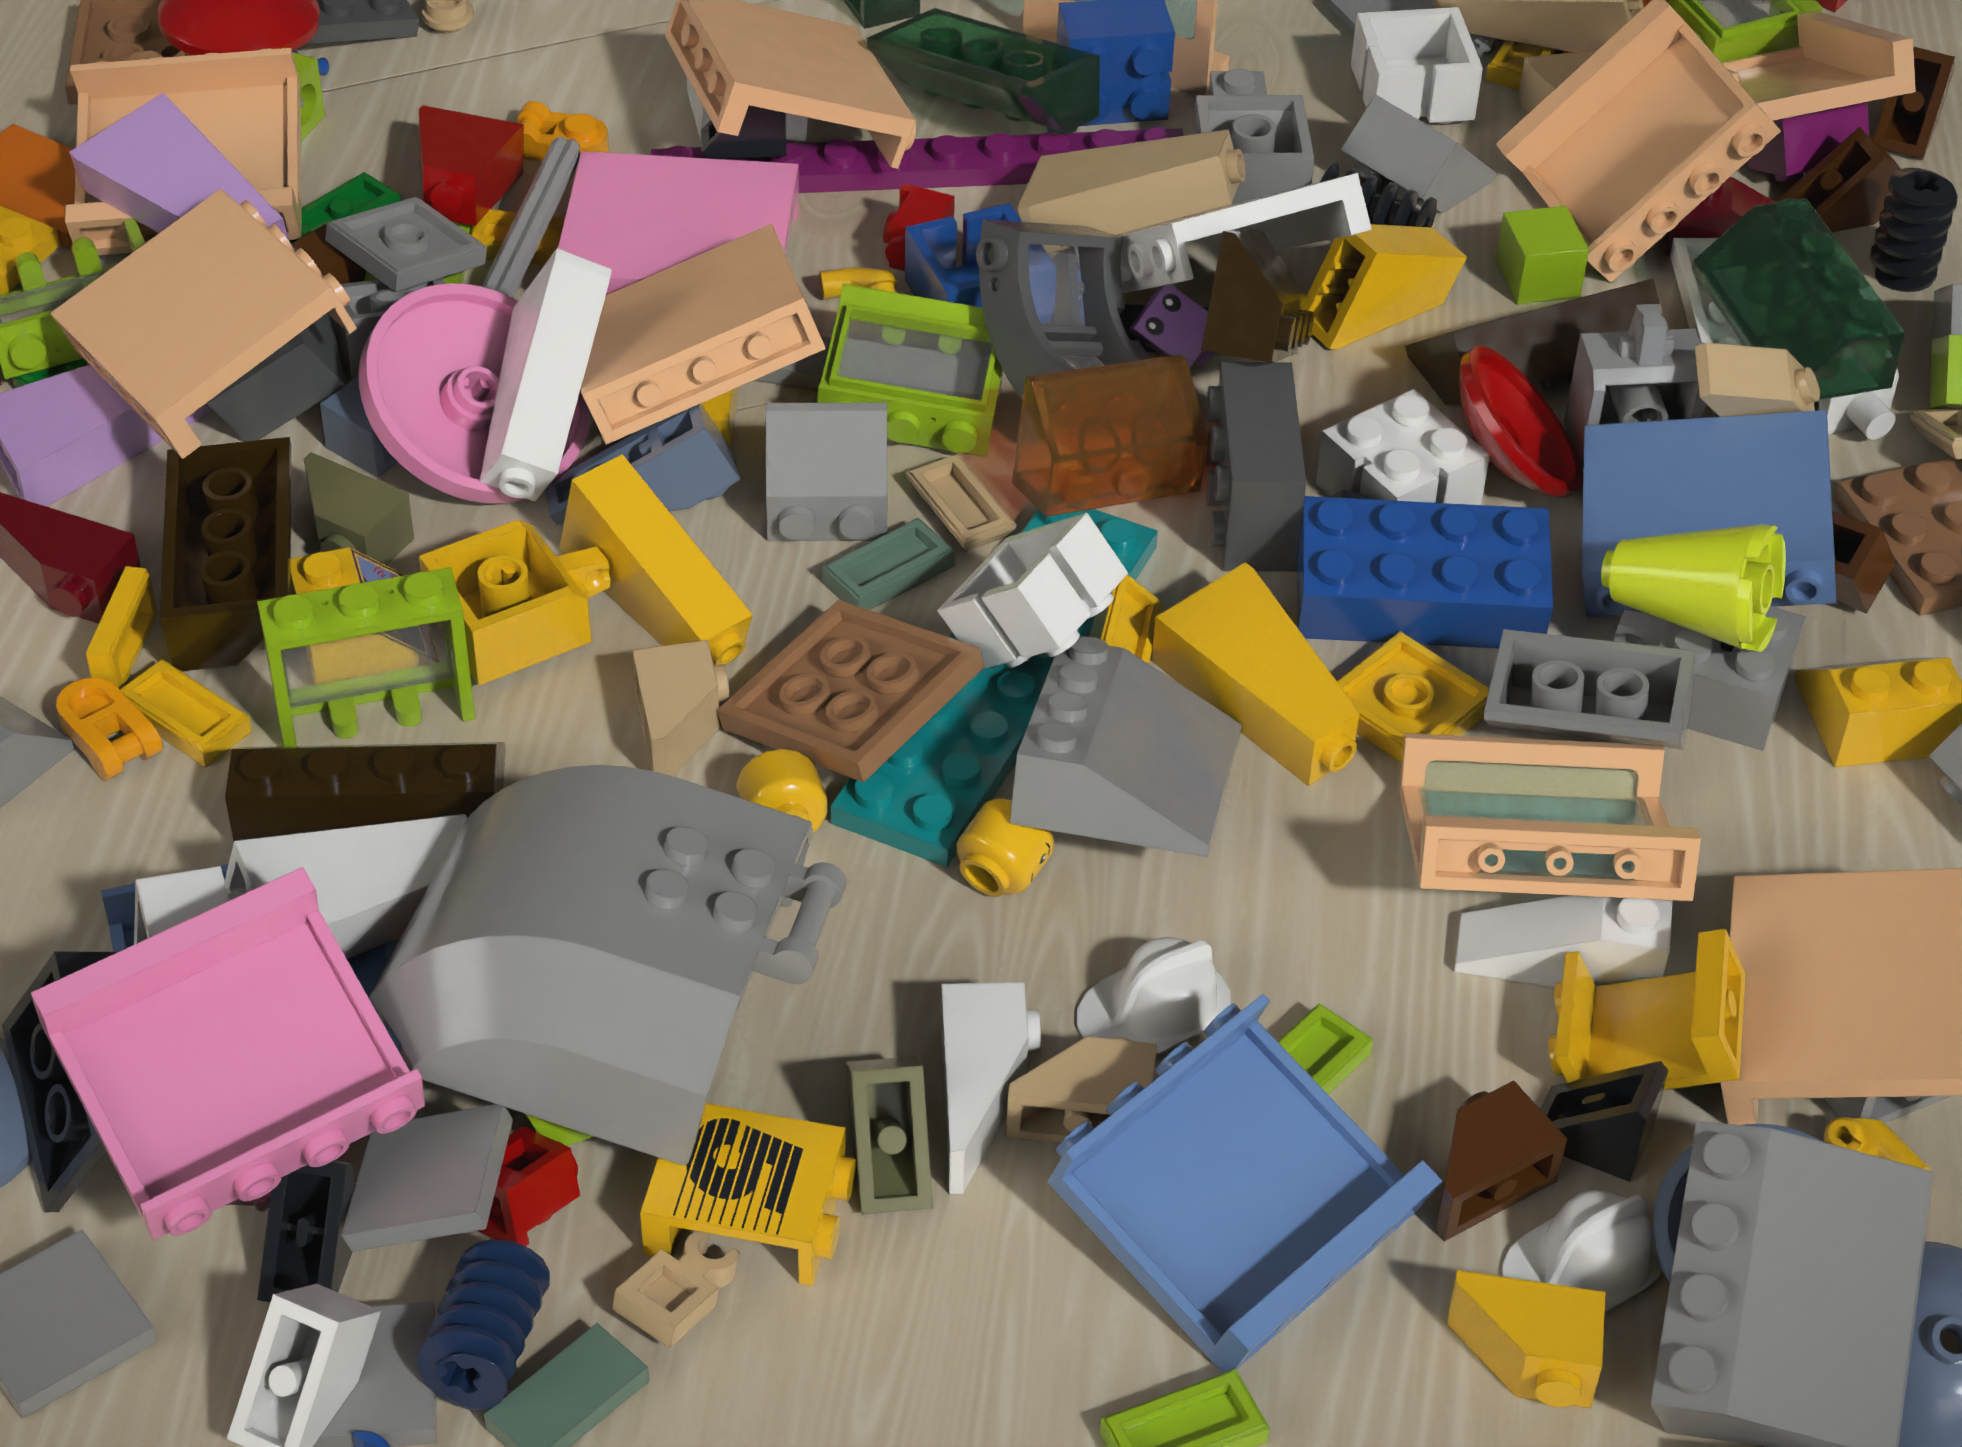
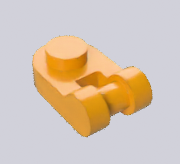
[517,101,609,161]
[56,677,163,781]

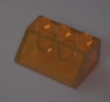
[1012,354,1209,517]

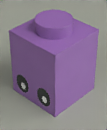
[1127,284,1214,371]

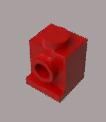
[883,183,955,271]
[478,1126,581,1246]

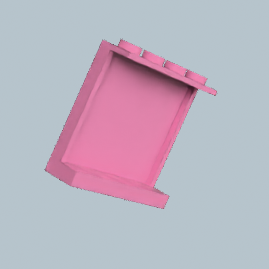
[558,151,799,295]
[31,867,425,1241]

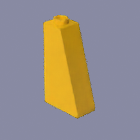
[559,454,753,665]
[1152,562,1360,786]

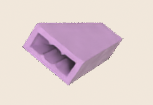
[69,93,290,242]
[0,365,211,507]

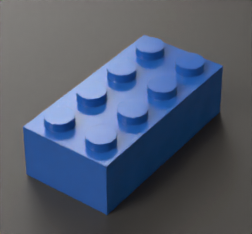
[1297,496,1553,649]

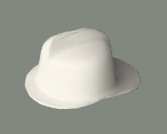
[1077,937,1231,1056]
[1502,1189,1662,1313]

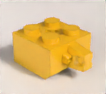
[419,519,611,686]

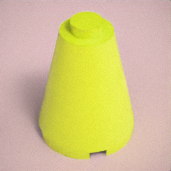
[1601,524,1786,652]

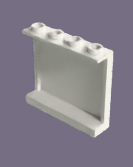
[1117,173,1372,293]

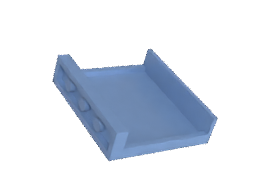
[1582,410,1837,616]
[1047,994,1443,1373]

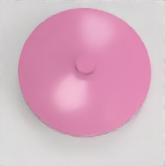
[358,283,591,503]

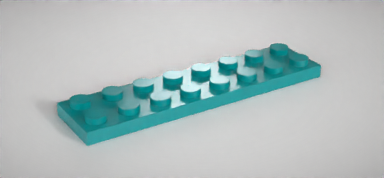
[831,494,1158,867]

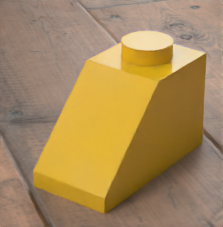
[1447,1270,1606,1408]

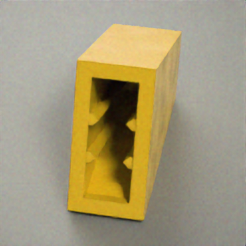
[1306,224,1467,350]

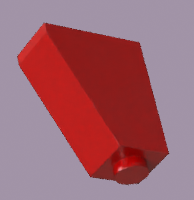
[418,105,524,226]

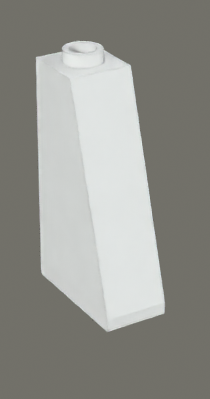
[479,248,612,502]
[225,814,467,959]

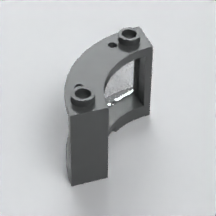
[976,219,1180,434]

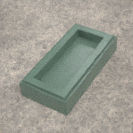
[822,518,955,610]
[484,1323,649,1447]

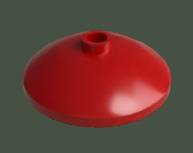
[158,0,320,55]
[1459,346,1583,498]

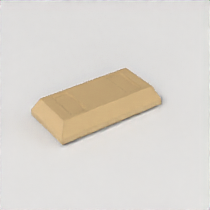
[1909,408,1962,459]
[906,454,1016,552]

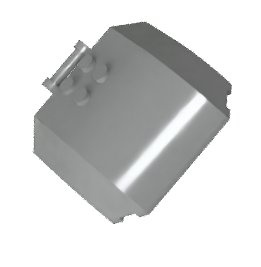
[369,765,847,1165]

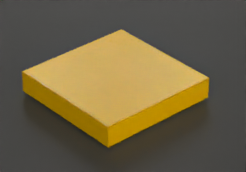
[1337,631,1489,763]

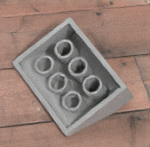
[1010,636,1242,857]
[1650,1121,1934,1447]

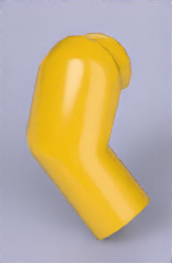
[818,267,899,299]
[1824,1116,1930,1171]

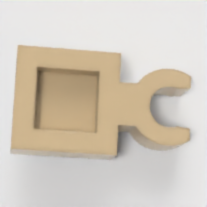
[612,1231,740,1348]

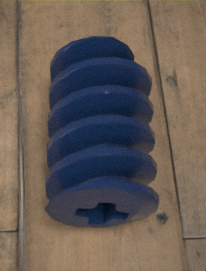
[418,1239,550,1410]

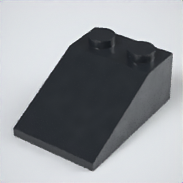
[2,951,117,1213]

